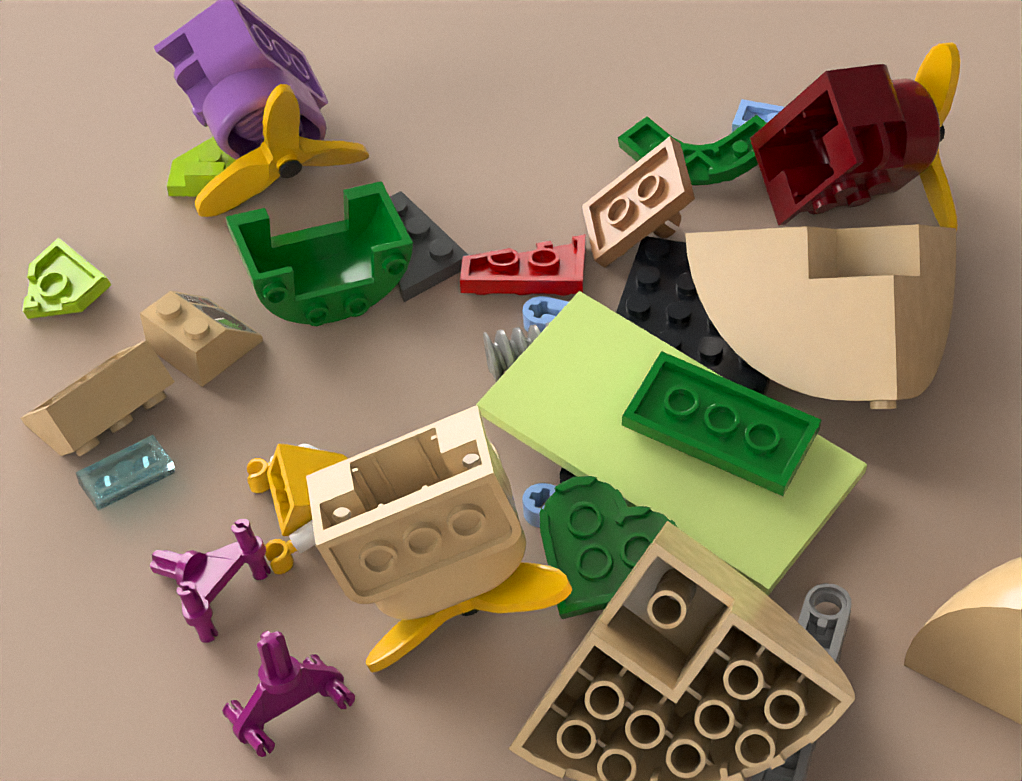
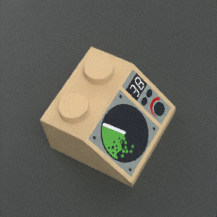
[140,291,263,387]

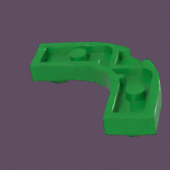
[618,115,767,186]

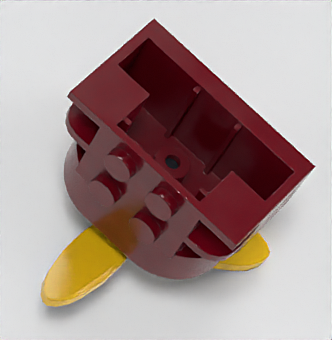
[750,42,961,232]

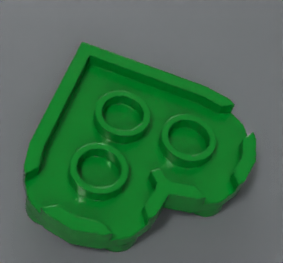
[539,476,678,619]

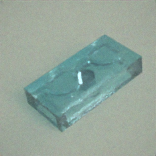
[76,435,175,511]

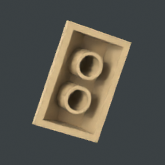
[21,340,175,456]

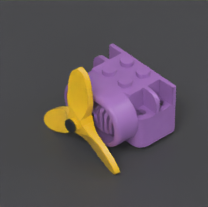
[154,0,369,217]

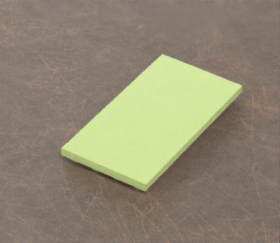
[476,291,867,596]

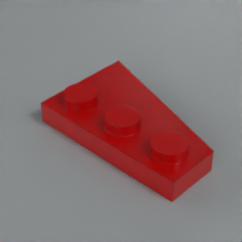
[460,234,586,296]

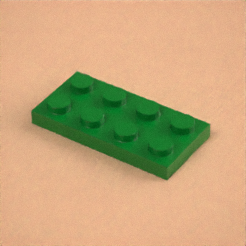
[622,351,822,496]

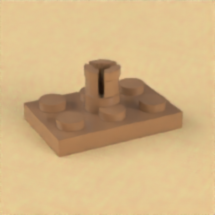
[582,136,695,268]

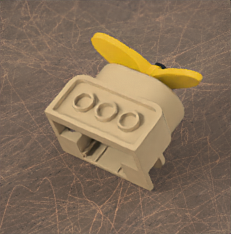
[306,405,572,673]

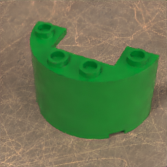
[226,181,413,326]

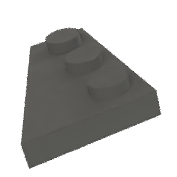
[390,191,468,302]

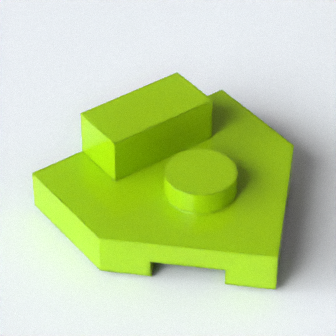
[167,137,235,197]
[23,238,112,319]

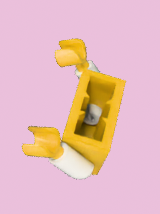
[247,443,348,574]

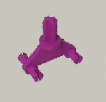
[150,519,271,643]
[222,630,355,757]

